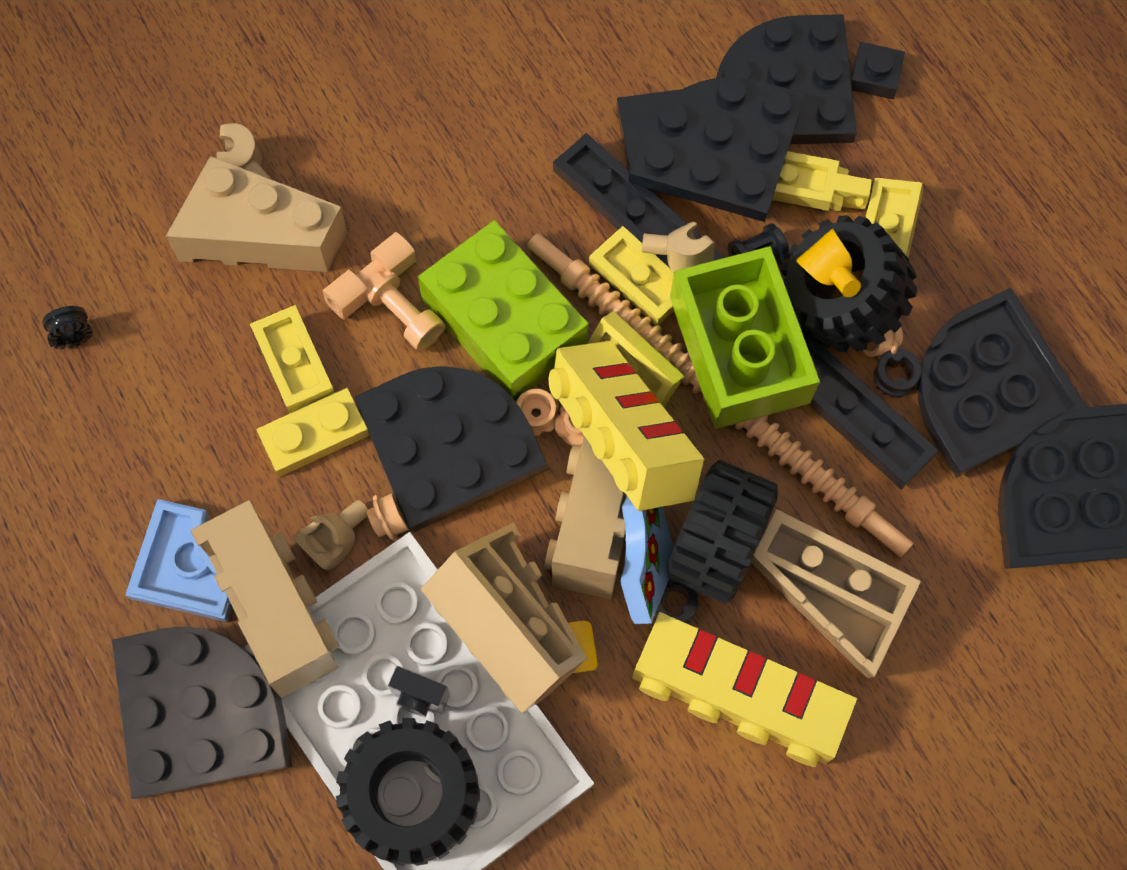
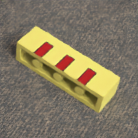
[549,341,704,511]
[632,612,857,767]

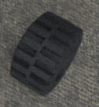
[780,215,917,352]
[667,459,778,604]
[336,718,480,866]

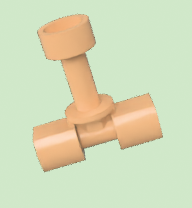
[323,232,446,351]

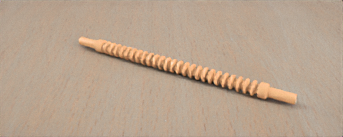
[527,233,914,558]

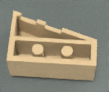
[166,156,348,272]
[544,436,627,600]
[190,500,340,698]
[751,509,921,679]
[420,522,587,714]

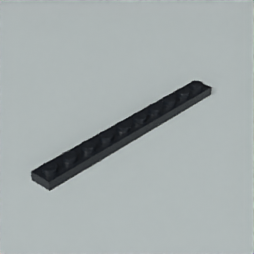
[553,133,939,490]

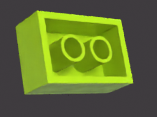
[417,220,589,401]
[670,247,820,429]

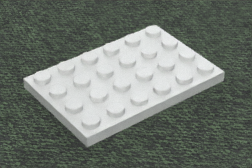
[244,532,594,870]

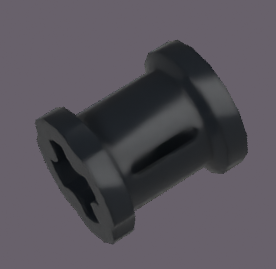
[727,223,791,265]

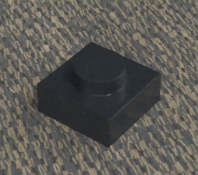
[851,42,905,99]
[388,666,450,717]

